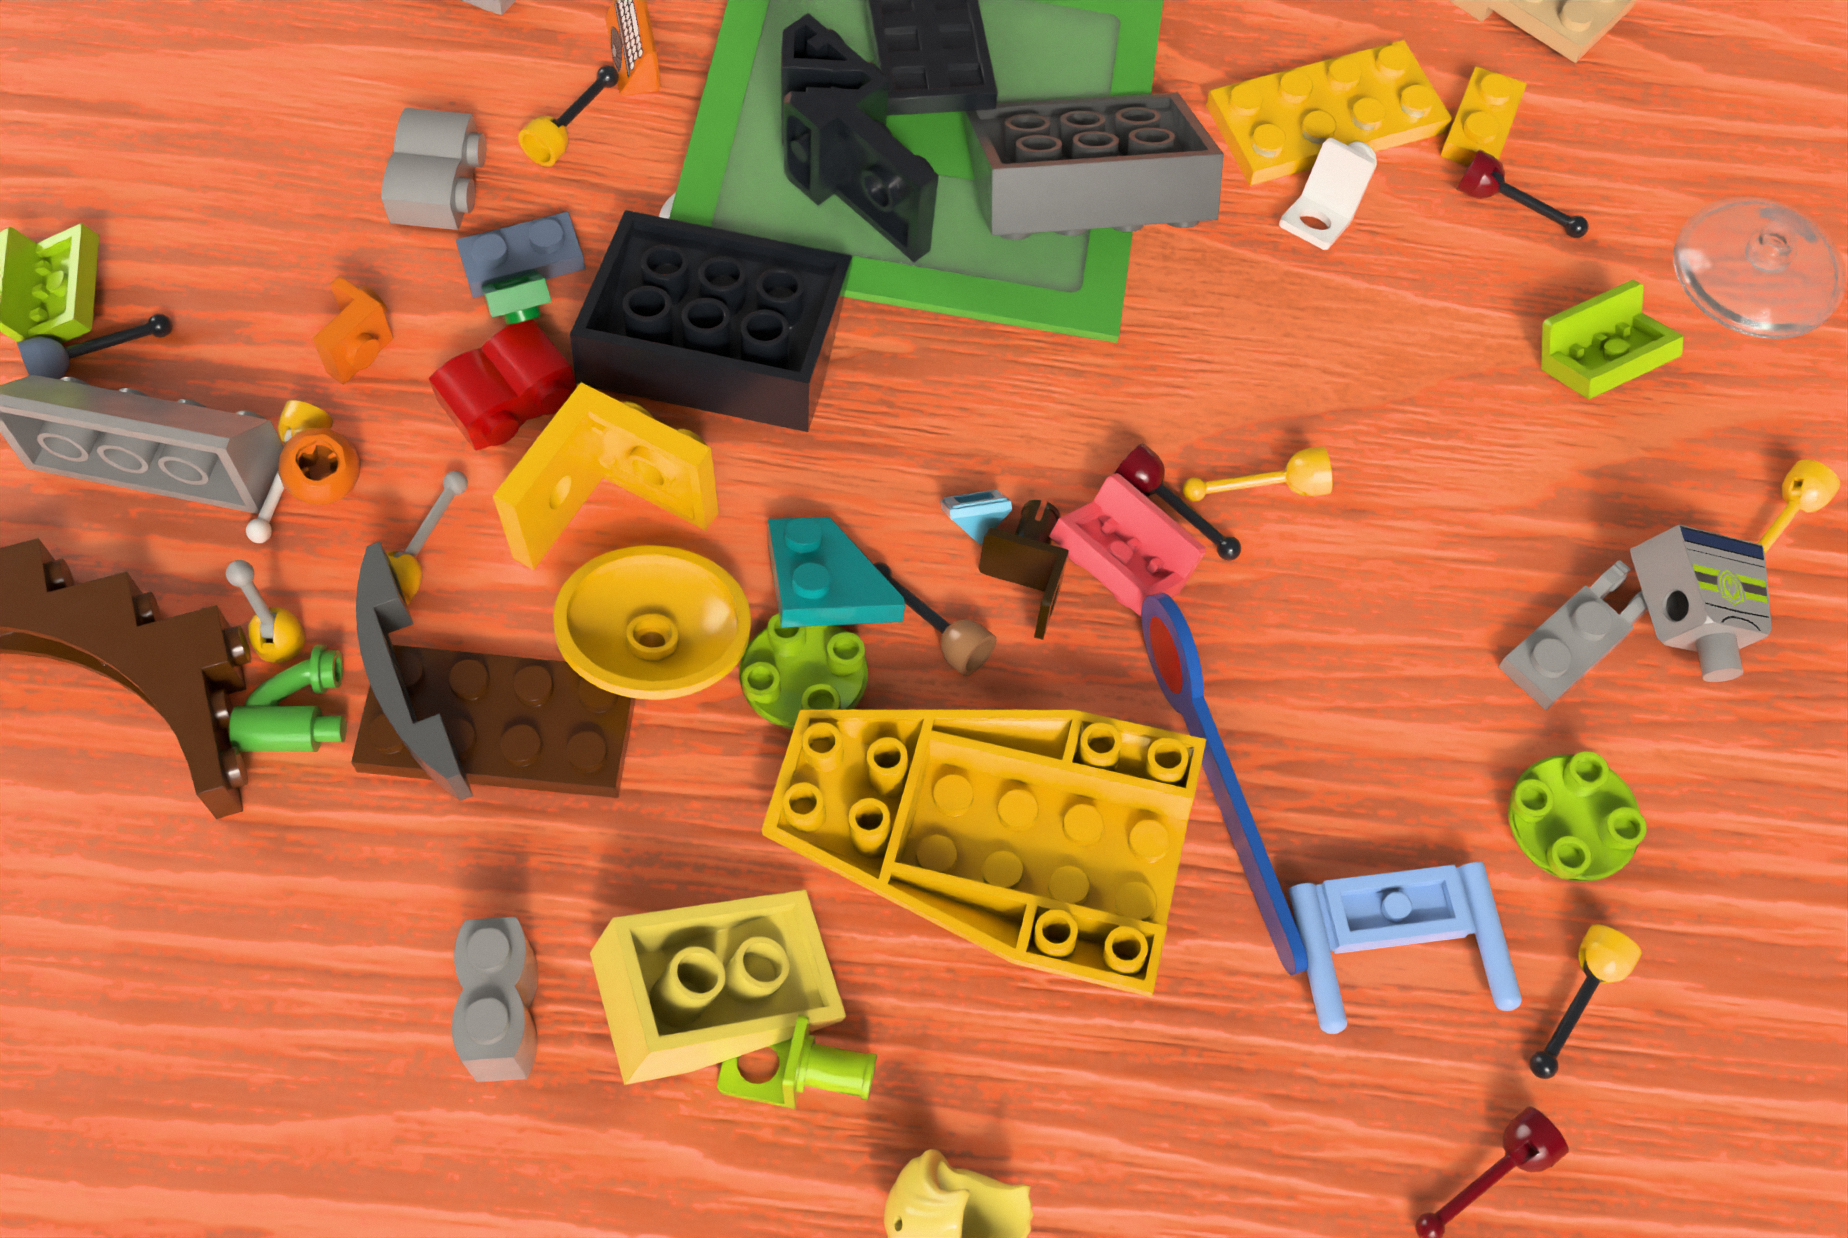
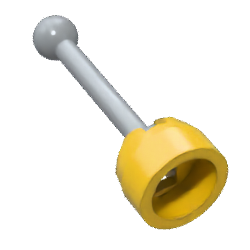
[386,471,468,605]
[226,560,305,663]

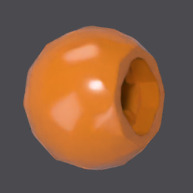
[278,428,360,505]

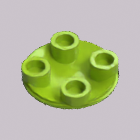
[739,613,868,729]
[1508,751,1647,882]

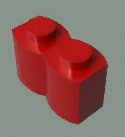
[428,319,577,451]

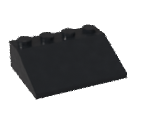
[570,210,853,432]

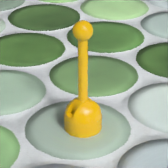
[1182,446,1332,502]
[1757,459,1840,553]

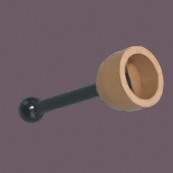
[873,562,997,676]

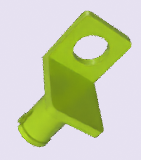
[717,1015,877,1109]

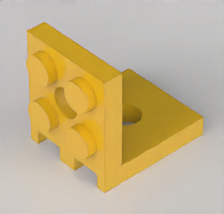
[493,382,719,570]

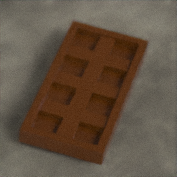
[351,645,636,798]

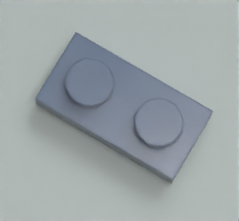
[456,212,586,298]

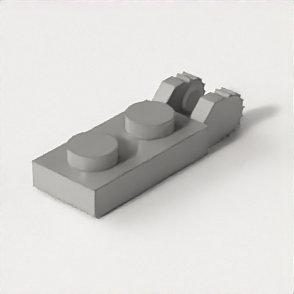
[1498,560,1648,710]

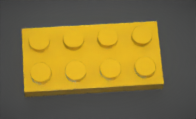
[1206,40,1452,186]

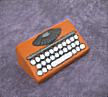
[605,0,661,96]

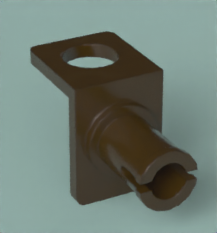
[979,500,1069,640]

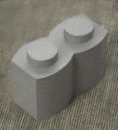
[381,108,486,230]
[452,917,538,1082]

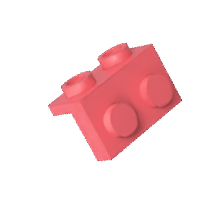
[1049,473,1206,617]

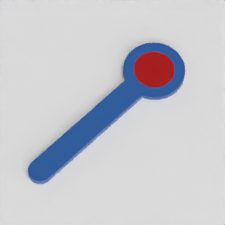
[1141,592,1308,976]

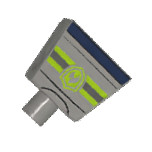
[1630,525,1772,682]

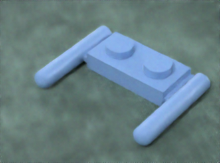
[1288,862,1522,1034]

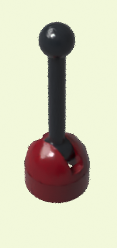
[1456,149,1589,238]
[1114,443,1242,561]

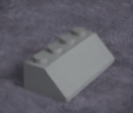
[0,375,283,514]

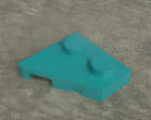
[767,517,905,628]

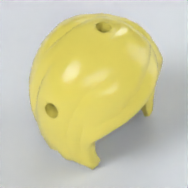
[884,1149,1033,1238]

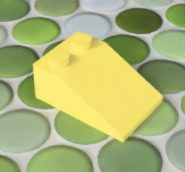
[590,890,846,1085]

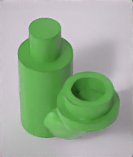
[229,644,347,752]

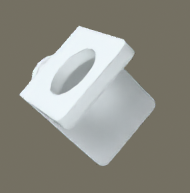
[1279,138,1377,250]

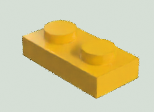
[1440,66,1527,166]

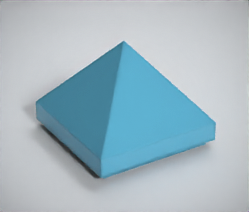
[940,489,1012,545]

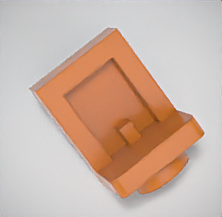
[312,276,394,385]

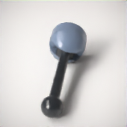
[17,314,172,380]

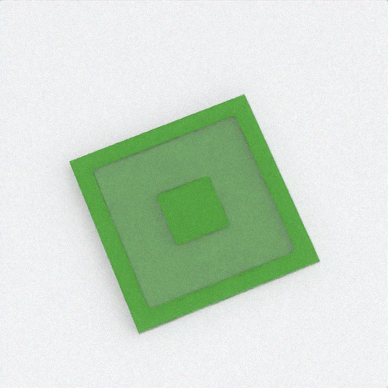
[669,0,1163,343]

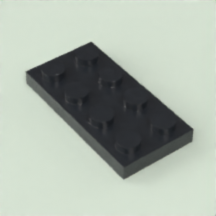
[865,0,998,116]

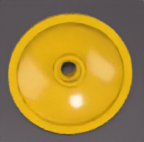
[553,545,751,700]

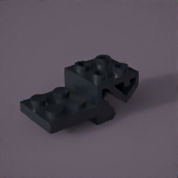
[781,13,939,263]

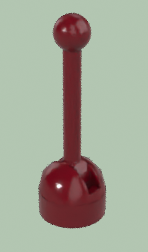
[1415,1106,1569,1238]

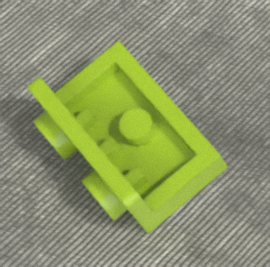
[0,223,100,344]
[1541,280,1684,400]

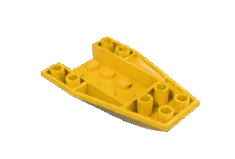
[762,709,1206,997]

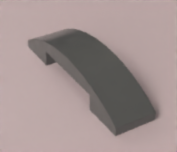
[356,542,473,801]

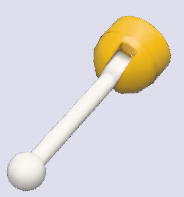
[246,400,333,543]

